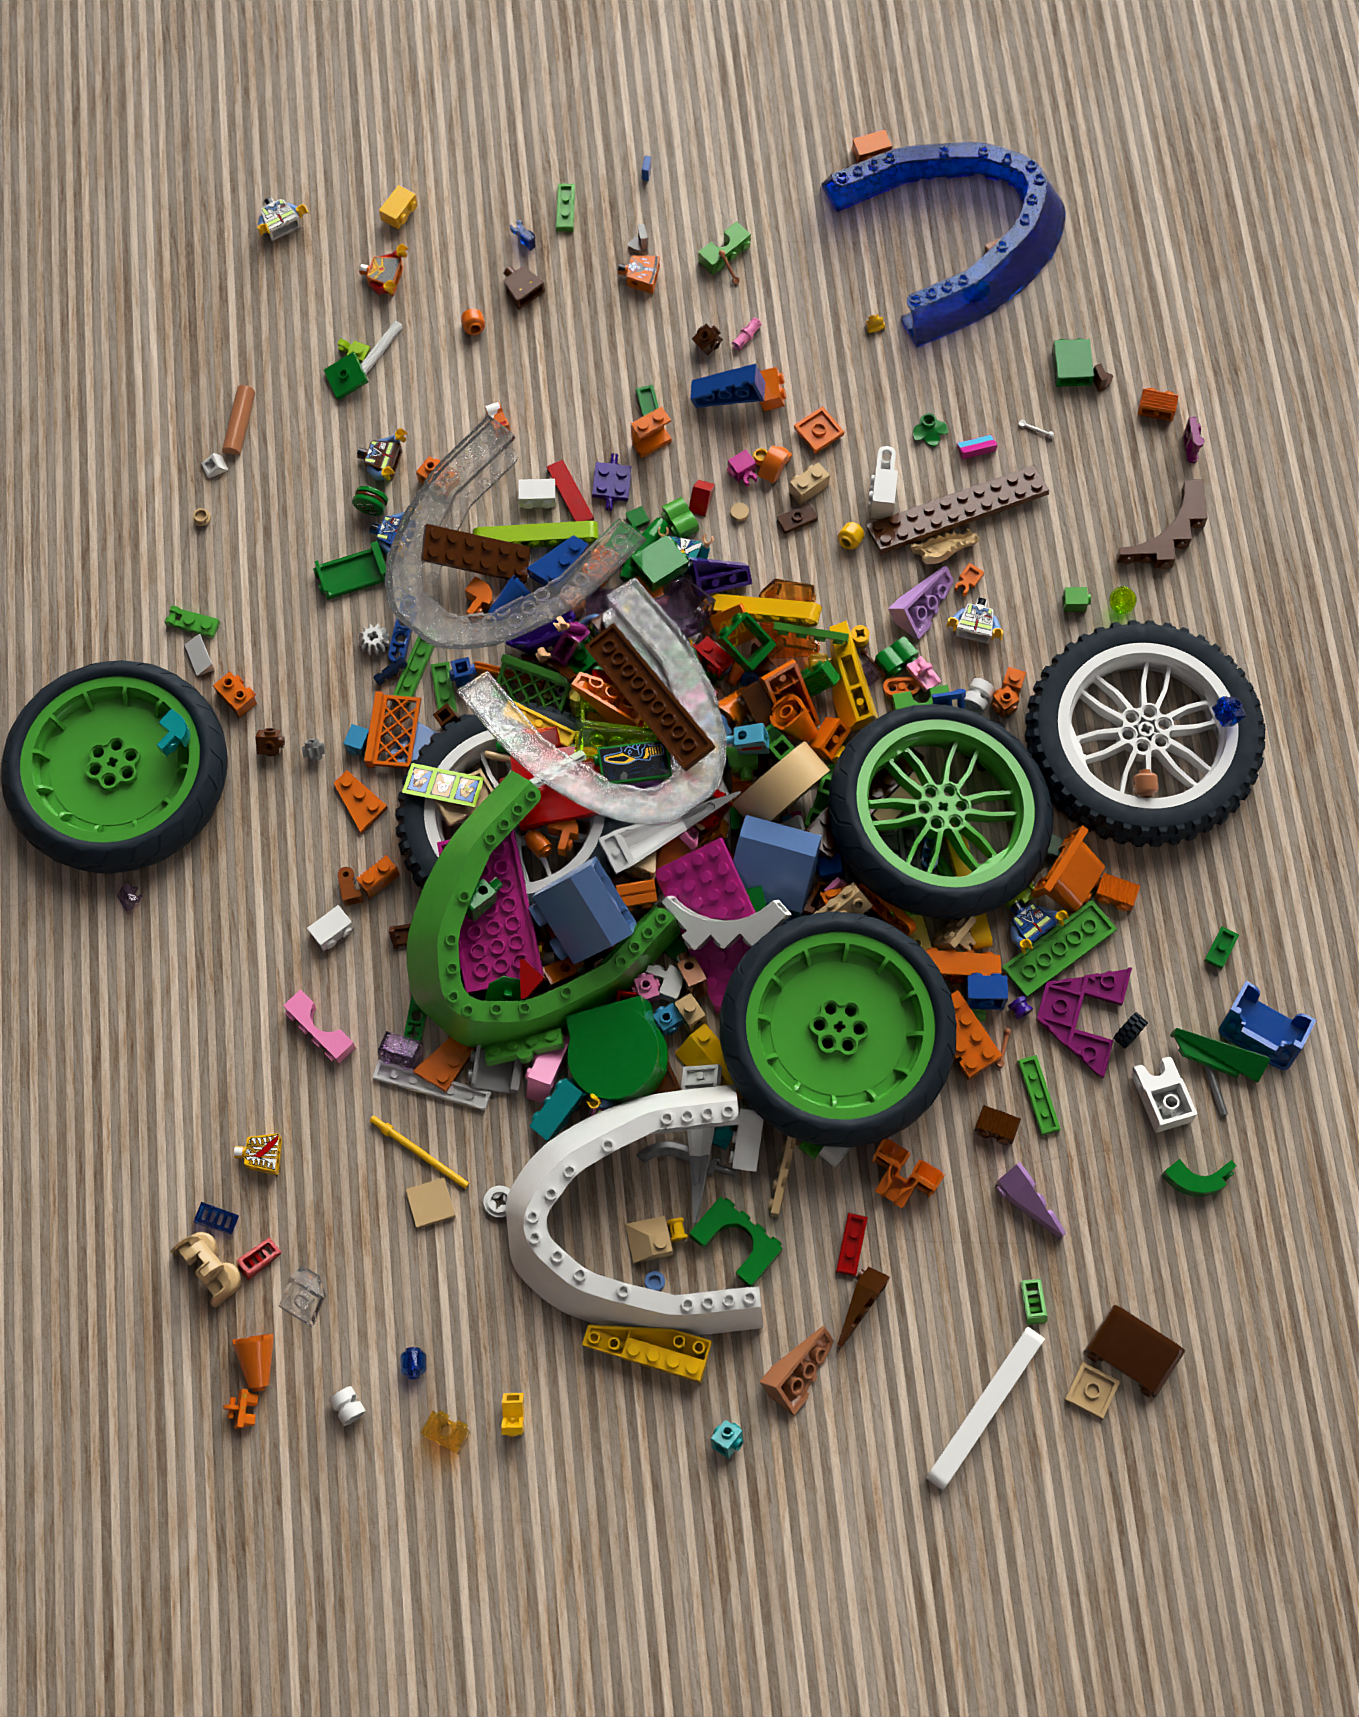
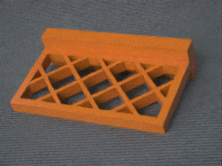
[364,691,422,769]

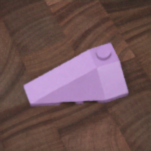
[888,566,954,639]
[996,1162,1066,1239]

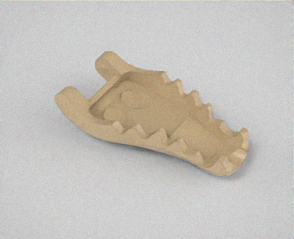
[910,529,980,564]

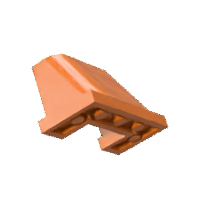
[1030,826,1105,913]

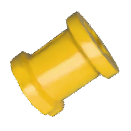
[666,1217,688,1242]

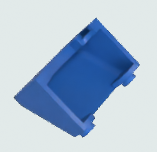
[1219,981,1316,1070]

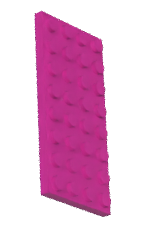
[437,829,544,994]
[656,838,756,1013]

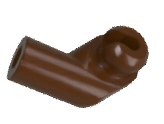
[701,625,720,645]

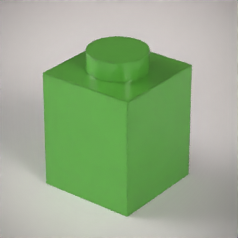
[1062,587,1091,612]

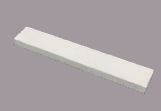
[373,1060,492,1112]

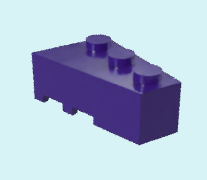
[688,557,752,596]

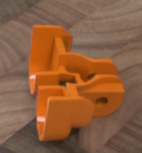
[872,1138,946,1208]

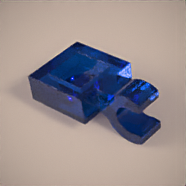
[510,219,536,251]

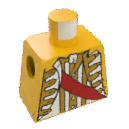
[234,1134,283,1175]

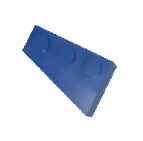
[527,535,590,596]

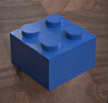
[964,973,1008,1010]

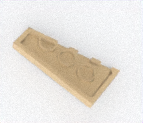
[768,1136,796,1218]

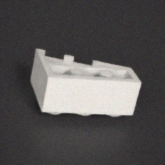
[729,1106,764,1172]

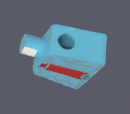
[724,723,770,754]

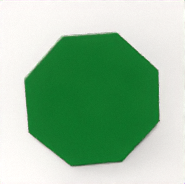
[485,976,526,1001]

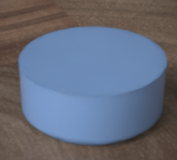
[645,1271,665,1291]

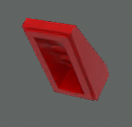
[236,1237,282,1280]

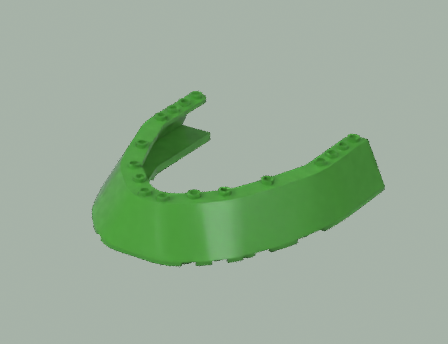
[406,771,681,1049]

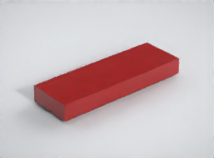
[836,1213,868,1277]

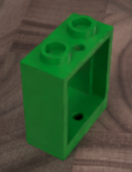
[716,612,777,672]

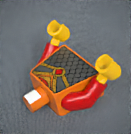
[359,244,408,296]

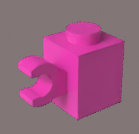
[727,449,757,487]

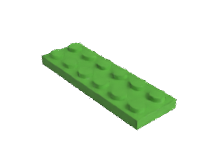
[1001,900,1117,998]

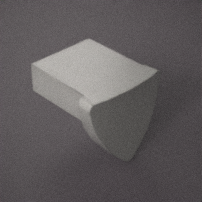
[628,224,648,253]

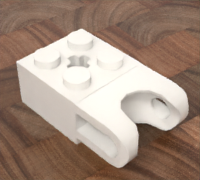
[867,446,898,519]
[1131,1057,1197,1133]

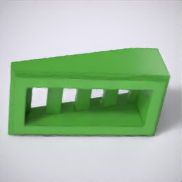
[1020,1279,1047,1325]

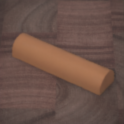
[222,385,255,455]

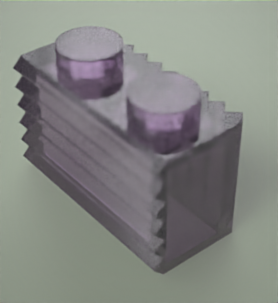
[378,1031,424,1070]

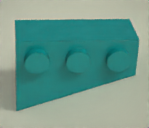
[529,1078,590,1141]

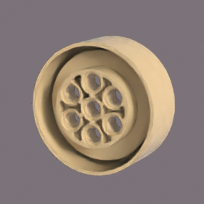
[732,741,831,822]

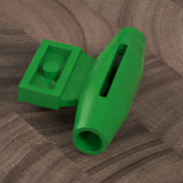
[605,517,669,585]

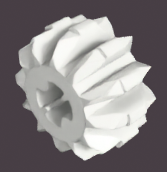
[358,624,390,656]

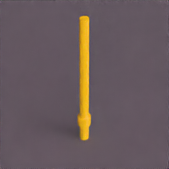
[369,1115,470,1189]

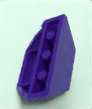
[505,610,576,654]

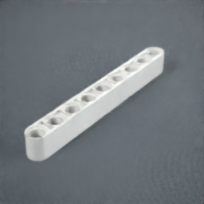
[926,1327,1045,1490]

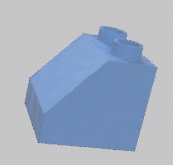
[733,815,821,926]
[529,856,636,964]

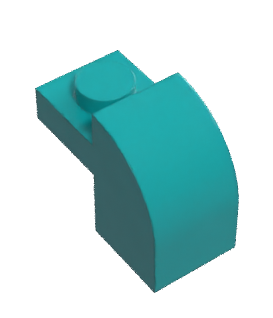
[157,709,190,757]

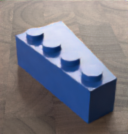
[690,363,765,408]

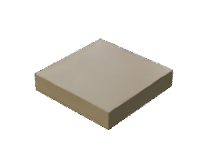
[406,1178,456,1229]
[1065,1362,1120,1419]

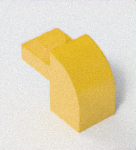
[501,1393,525,1437]

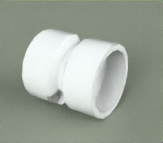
[964,678,995,713]
[328,1386,366,1426]

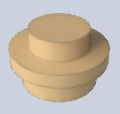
[192,508,211,526]

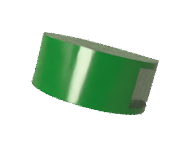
[566,995,668,1105]

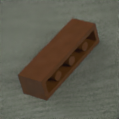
[736,682,795,759]

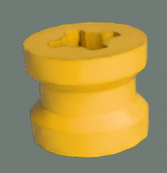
[851,625,870,648]

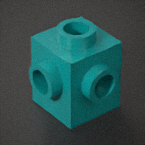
[711,1420,744,1459]

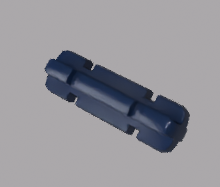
[373,657,408,685]

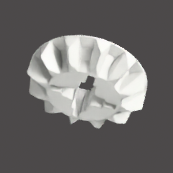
[484,1185,510,1218]

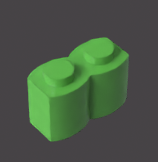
[661,497,699,539]

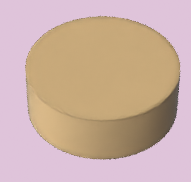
[731,503,749,522]

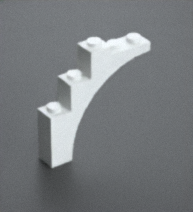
[662,896,792,950]

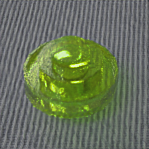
[1109,586,1137,614]

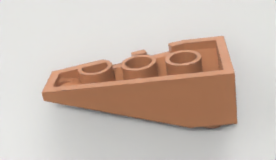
[760,1326,834,1415]

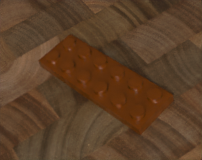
[421,524,530,584]

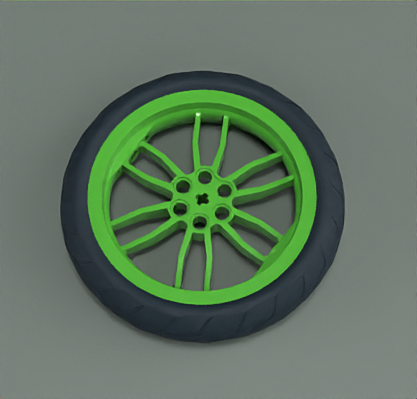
[828,704,1053,919]

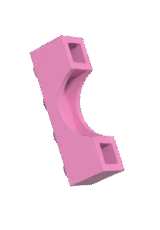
[283,989,356,1064]

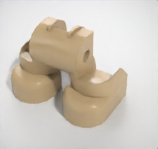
[170,1232,242,1308]

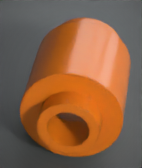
[524,829,552,858]

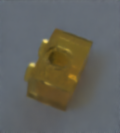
[421,1410,471,1455]

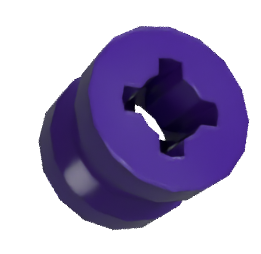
[1008,996,1033,1020]

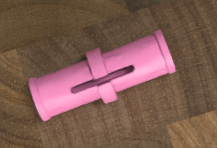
[732,317,762,351]

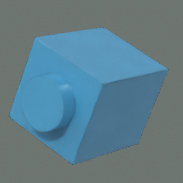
[343,724,369,756]

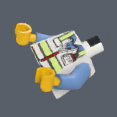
[257,197,309,241]
[945,598,1003,644]

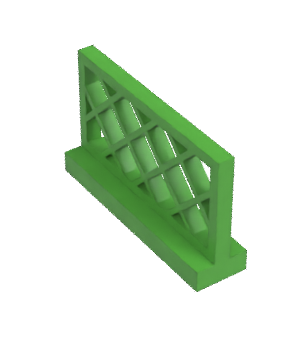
[492,654,571,714]

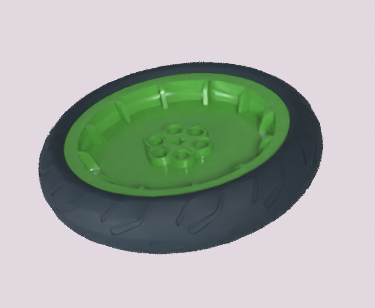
[1,660,228,874]
[719,911,957,1148]

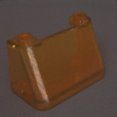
[759,578,820,659]

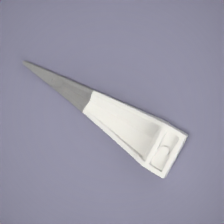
[598,791,741,874]
[681,1064,722,1225]

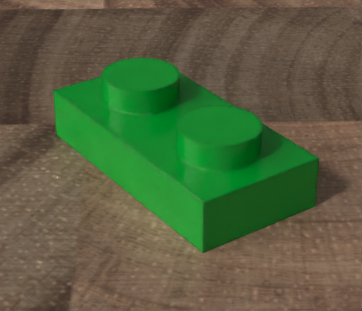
[1204,926,1239,970]

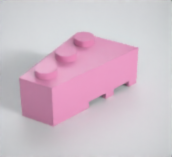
[525,1035,570,1103]

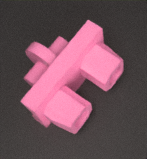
[906,656,941,692]

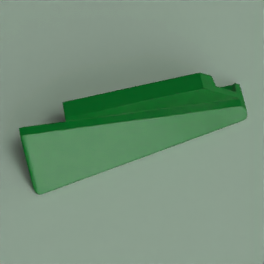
[1170,1028,1270,1083]

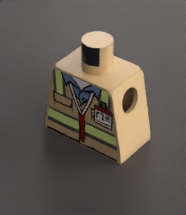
[674,993,708,1035]

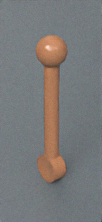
[719,250,740,284]
[996,1028,1012,1068]

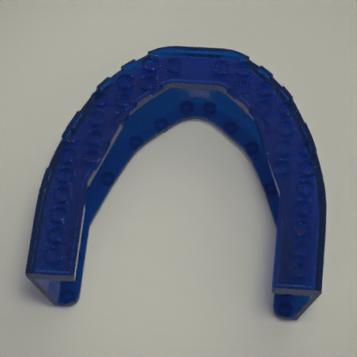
[821,142,1066,348]

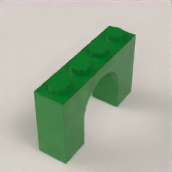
[689,1196,783,1287]

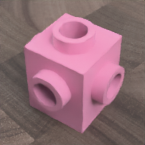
[631,973,661,1003]

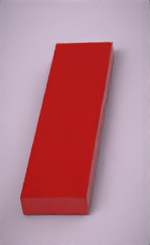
[546,459,594,522]

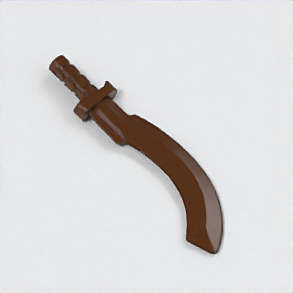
[520,654,579,684]

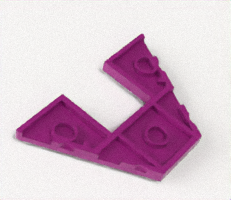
[1036,967,1132,1079]

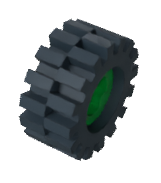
[1113,1012,1148,1049]

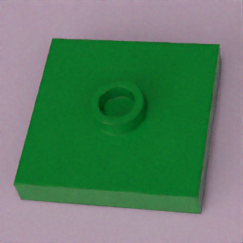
[324,352,368,400]

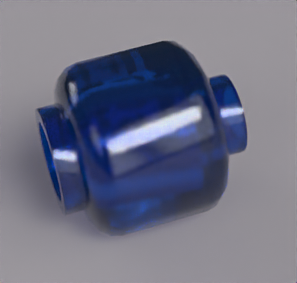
[400,1347,427,1380]

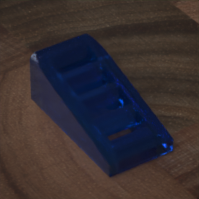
[193,1202,239,1235]

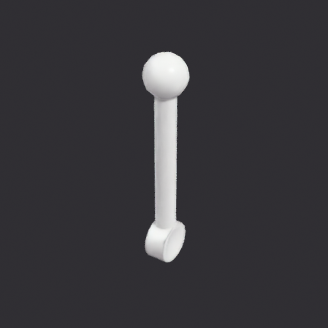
[1019,420,1054,439]

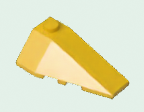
[675,1023,743,1100]

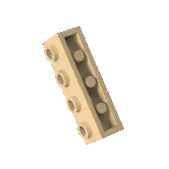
[813,882,873,914]

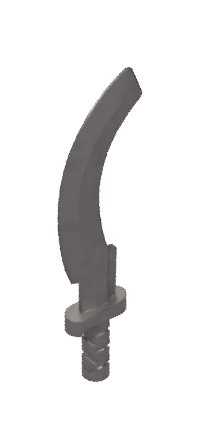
[636,1142,736,1177]

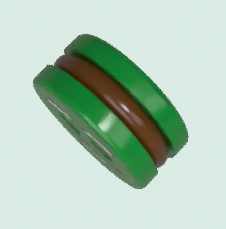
[352,486,388,516]

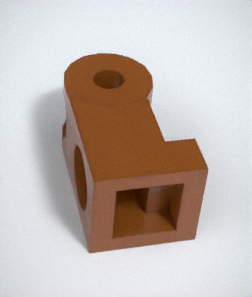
[338,867,364,906]

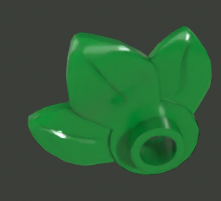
[913,413,949,447]

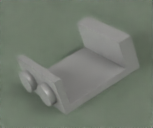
[467,1045,522,1095]

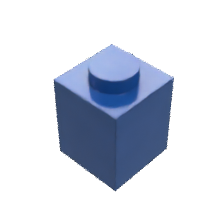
[817,854,845,881]

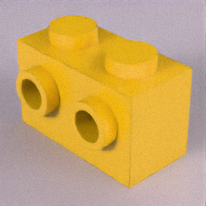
[379,185,418,229]

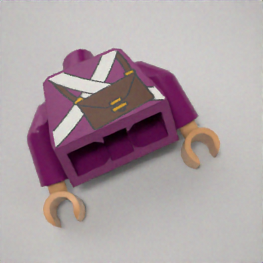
[535,616,590,666]

